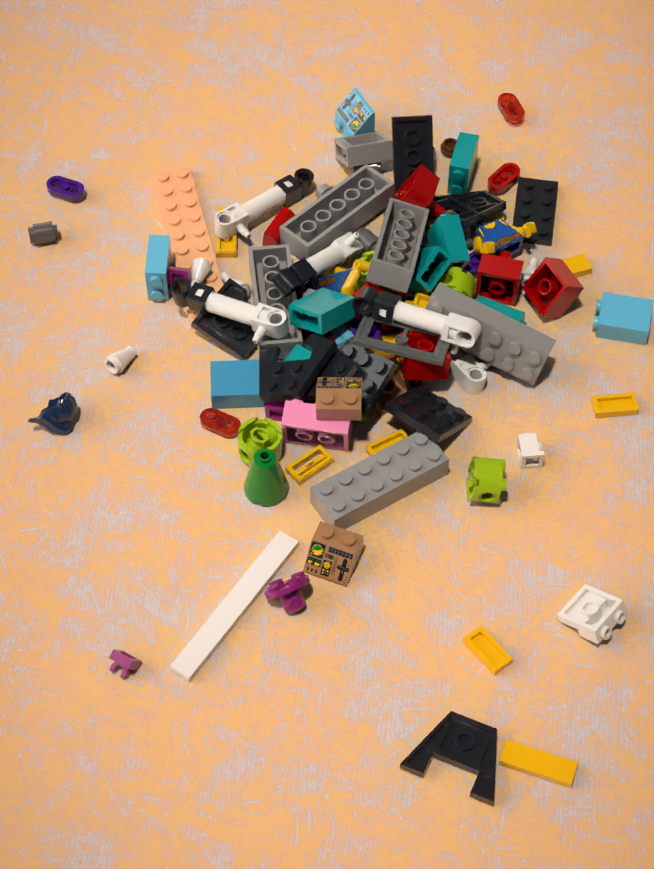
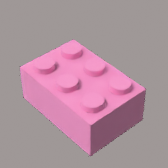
[281,399,353,451]

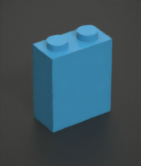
[210,360,264,409]

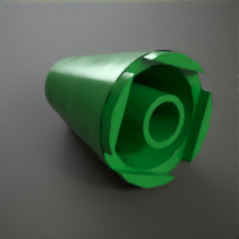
[244,449,289,507]

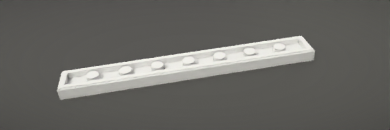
[170,531,299,682]

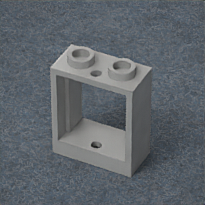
[334,131,393,167]

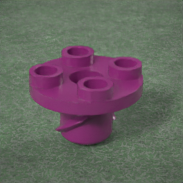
[264,571,310,613]

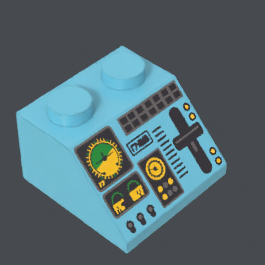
[334,88,375,137]

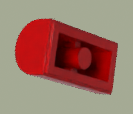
[262,206,295,246]

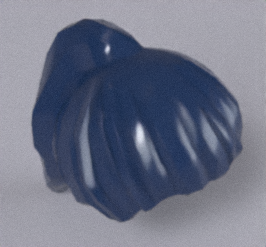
[28,392,77,435]

